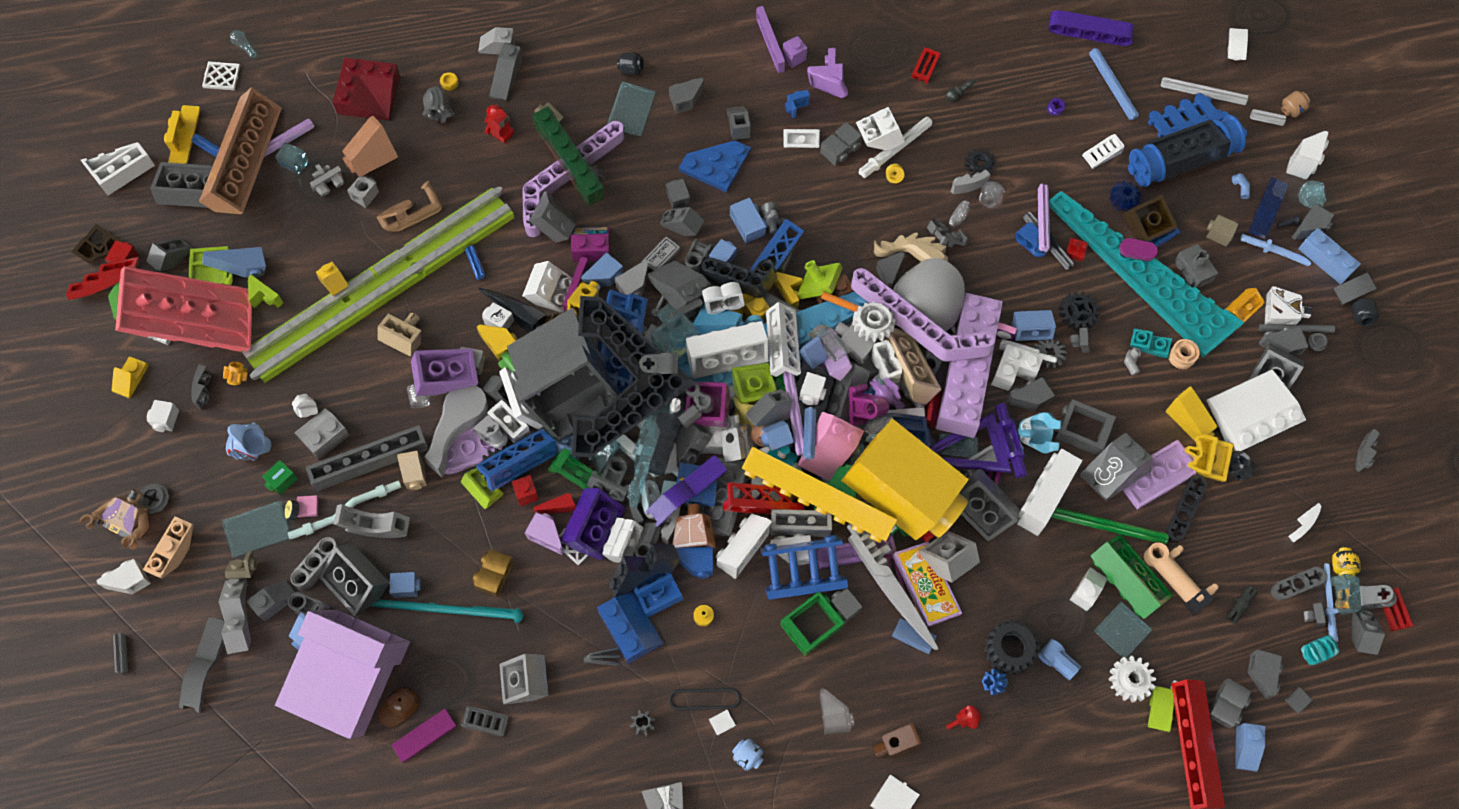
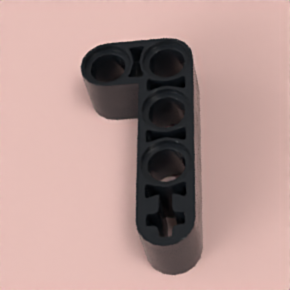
[701,258,778,298]

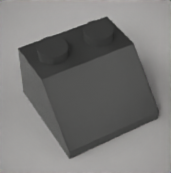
[529,191,576,243]
[1249,343,1304,390]

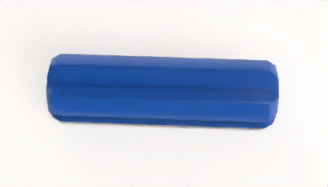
[191,134,220,157]
[465,246,485,280]

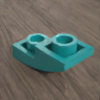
[1130,329,1172,358]

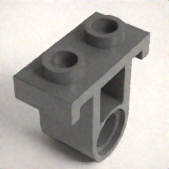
[587,456,630,502]

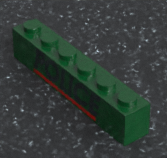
[532,106,605,206]

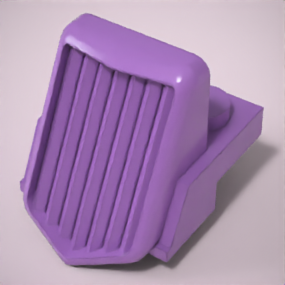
[807,48,848,98]

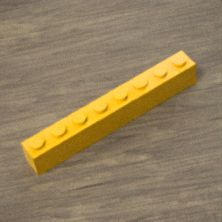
[742,447,897,543]

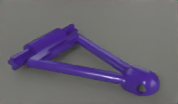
[928,403,1027,478]

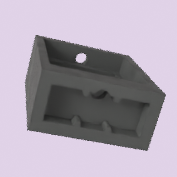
[1055,399,1116,456]

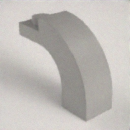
[333,504,410,538]

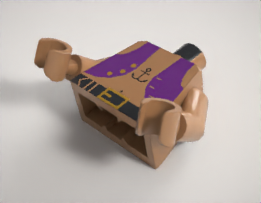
[80,489,149,550]

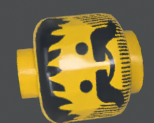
[1332,548,1361,578]

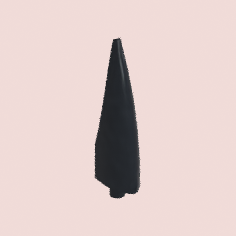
[478,288,548,333]

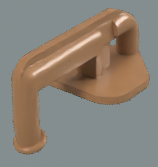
[377,181,442,231]

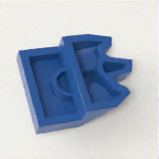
[634,573,684,618]

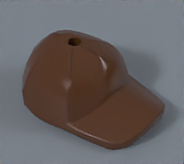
[378,686,420,728]

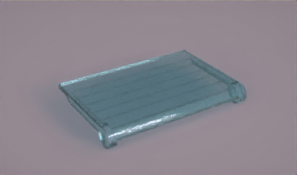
[607,82,656,136]
[222,501,290,558]

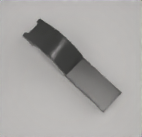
[179,617,225,713]

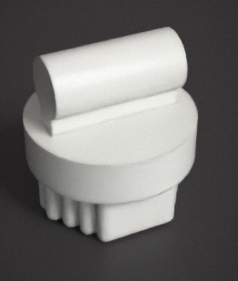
[292,394,318,417]

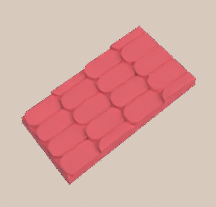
[115,266,252,352]

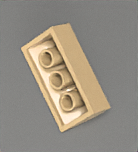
[884,328,941,404]

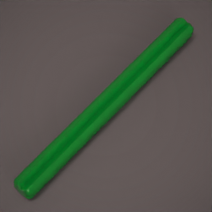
[1051,507,1169,545]

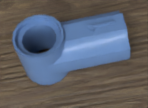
[1038,639,1081,680]

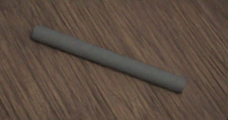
[1258,324,1335,333]

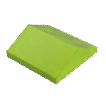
[731,363,777,404]

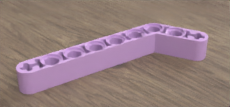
[523,121,624,237]
[851,268,995,361]

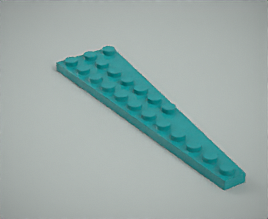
[1049,191,1244,358]

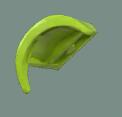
[189,246,233,285]

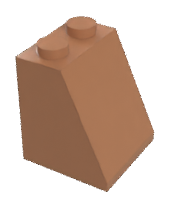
[342,116,398,177]

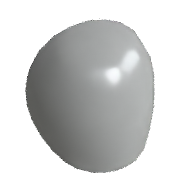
[893,258,965,332]

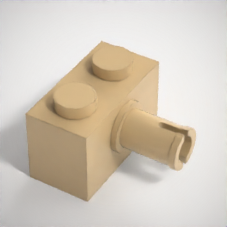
[378,313,421,357]

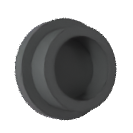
[1308,333,1327,351]

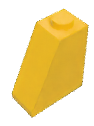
[1166,386,1218,441]

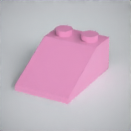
[798,412,864,481]

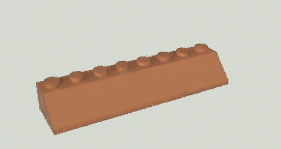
[199,87,282,214]

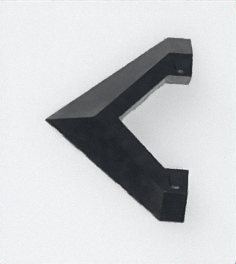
[572,296,696,457]

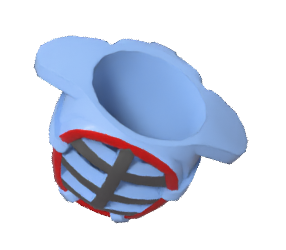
[226,423,271,461]

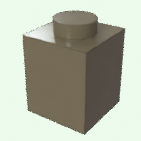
[1206,215,1238,246]

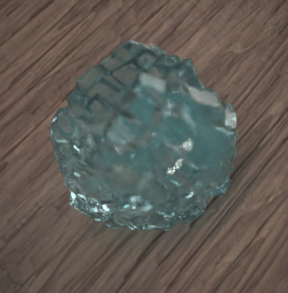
[1298,180,1327,208]

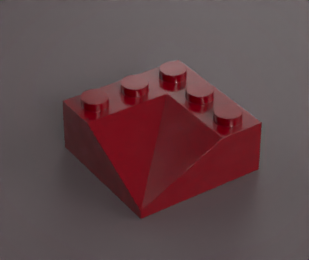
[332,58,400,121]

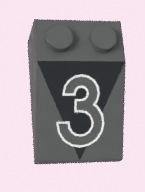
[1080,433,1153,501]

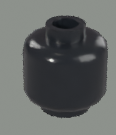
[617,52,644,76]
[1351,298,1379,326]

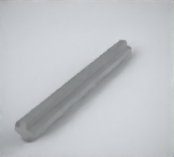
[1161,77,1248,105]

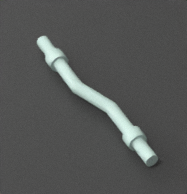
[288,480,401,540]

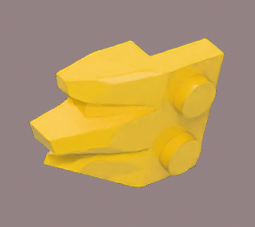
[1183,434,1234,482]

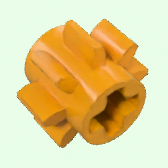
[223,362,248,385]

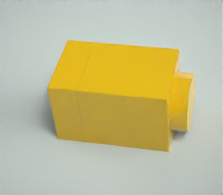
[841,419,969,540]

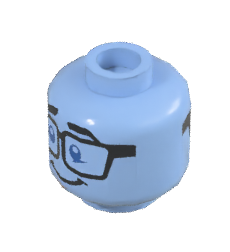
[732,739,764,771]

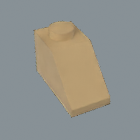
[397,451,427,490]

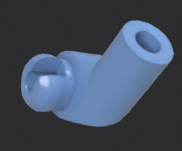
[1232,173,1250,199]

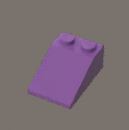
[411,349,478,396]

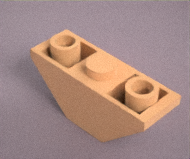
[143,517,194,579]

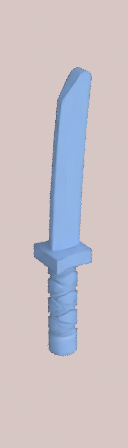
[1240,234,1311,266]
[1324,563,1338,642]

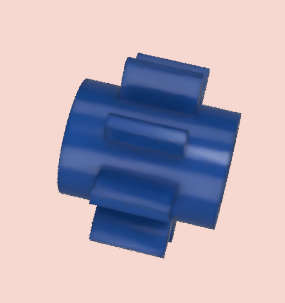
[982,669,1008,695]

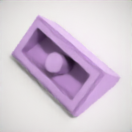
[824,346,852,381]

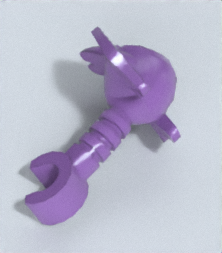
[869,378,906,409]

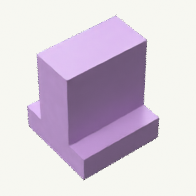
[275,610,410,739]

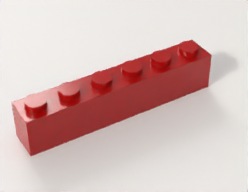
[1171,679,1225,809]

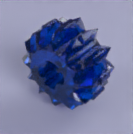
[1109,180,1141,212]

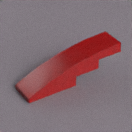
[66,257,140,300]

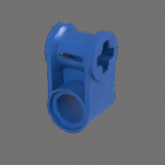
[1015,222,1047,257]

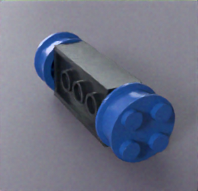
[1128,115,1247,187]

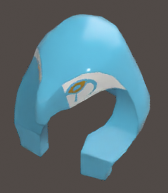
[1018,412,1062,453]

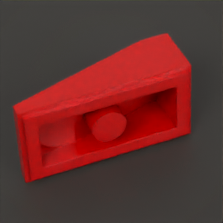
[533,493,576,515]

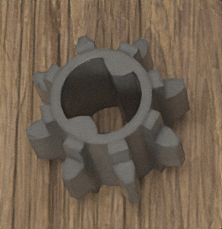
[630,710,655,737]

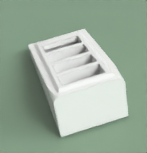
[1082,134,1124,169]

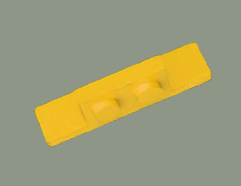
[164,105,201,164]

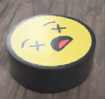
[284,500,299,520]

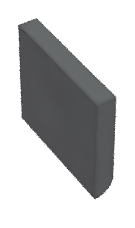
[1285,687,1312,714]

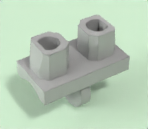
[310,164,345,197]

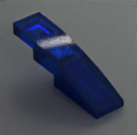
[1248,177,1288,239]

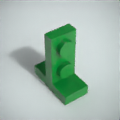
[547,447,601,490]

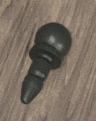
[945,79,976,102]

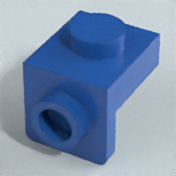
[785,90,810,119]

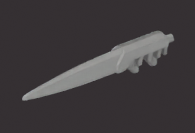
[847,524,938,650]

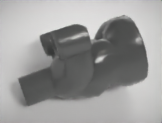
[760,202,785,234]

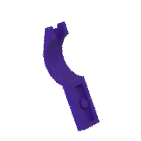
[645,455,727,527]

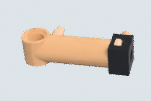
[1144,543,1218,615]

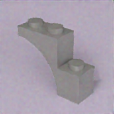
[218,578,251,654]

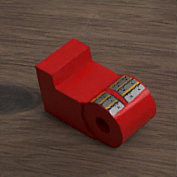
[488,109,515,144]

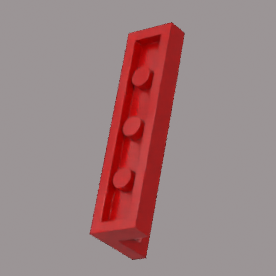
[723,482,804,515]

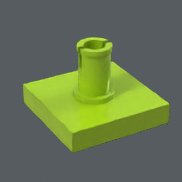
[798,260,843,299]

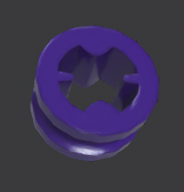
[1047,98,1065,116]

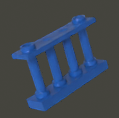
[760,535,848,600]

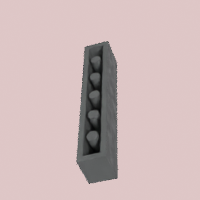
[306,425,429,492]

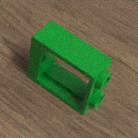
[780,592,844,656]

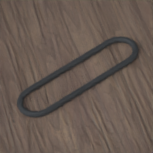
[669,688,741,710]

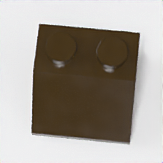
[1123,195,1178,242]

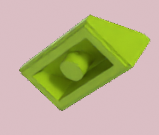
[461,468,504,509]

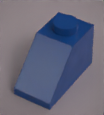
[676,547,713,579]

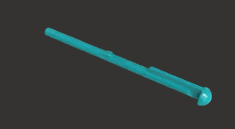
[370,599,524,623]

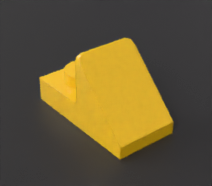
[774,272,803,308]
[112,356,149,398]

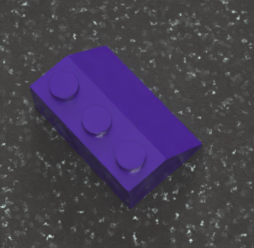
[560,488,626,560]

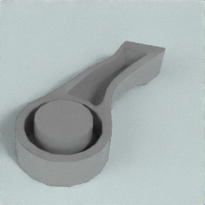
[424,385,489,478]

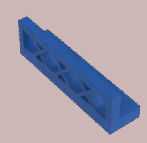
[750,219,804,271]
[477,428,557,491]

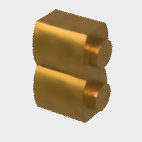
[472,549,514,597]

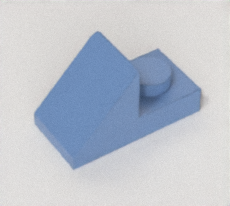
[799,336,827,369]

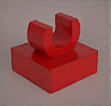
[1066,238,1088,261]

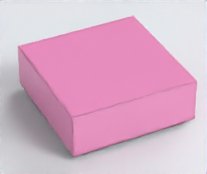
[297,496,319,518]

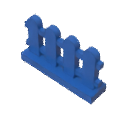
[1148,93,1229,138]

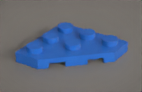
[679,141,751,193]

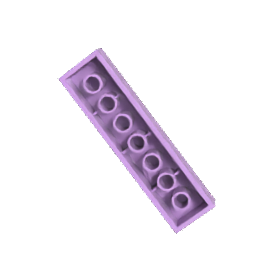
[936,293,1003,438]

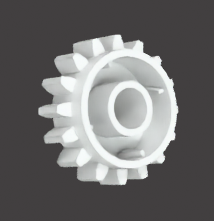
[852,302,895,342]
[1109,656,1156,703]

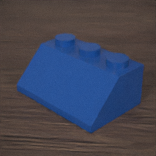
[597,592,664,665]

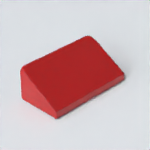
[926,390,943,429]

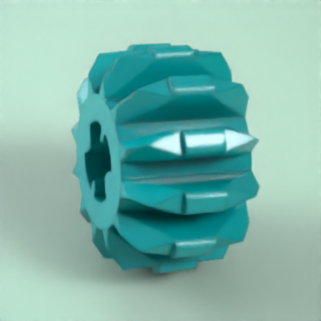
[1301,635,1339,665]

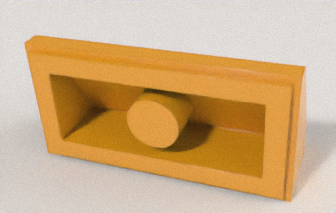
[1226,288,1265,322]

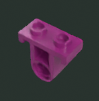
[849,384,889,426]

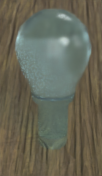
[230,30,257,58]

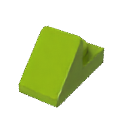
[248,275,283,308]

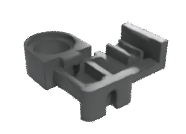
[927,219,969,247]

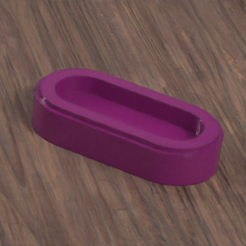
[1119,238,1158,261]

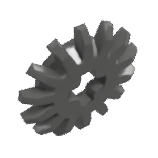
[1034,337,1067,368]

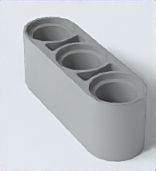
[290,537,339,591]

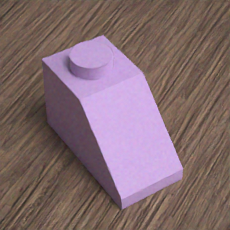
[525,513,564,555]

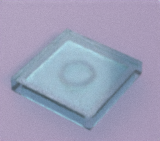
[1094,602,1152,658]

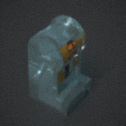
[1330,574,1361,615]

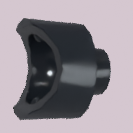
[1228,451,1255,481]

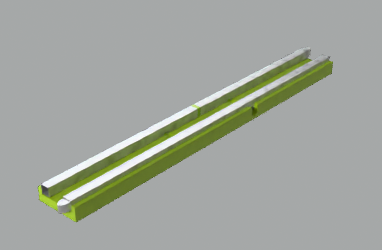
[242,187,514,383]

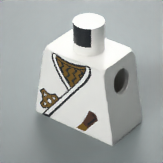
[1265,287,1312,325]

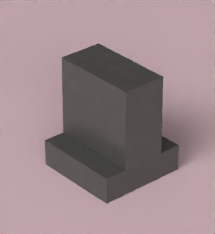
[507,308,620,441]

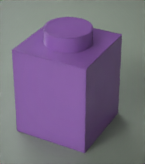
[782,36,807,68]

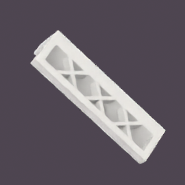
[766,302,801,377]

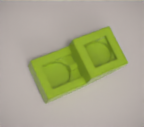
[1148,686,1174,732]

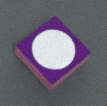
[996,323,1016,341]

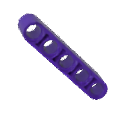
[1049,10,1134,46]

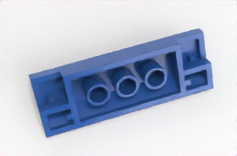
[597,290,648,393]

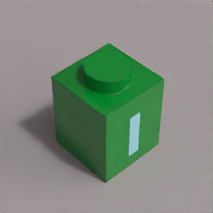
[262,460,298,495]

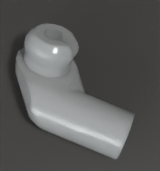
[1124,347,1141,376]

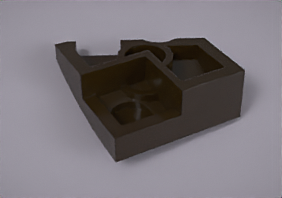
[71,224,124,263]

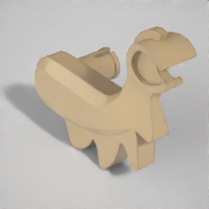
[874,233,948,262]

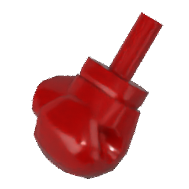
[484,105,502,135]
[946,705,981,730]

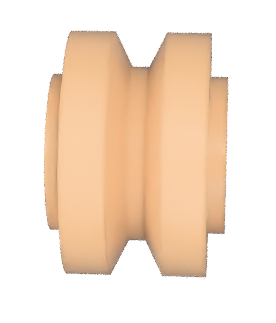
[1169,339,1199,369]

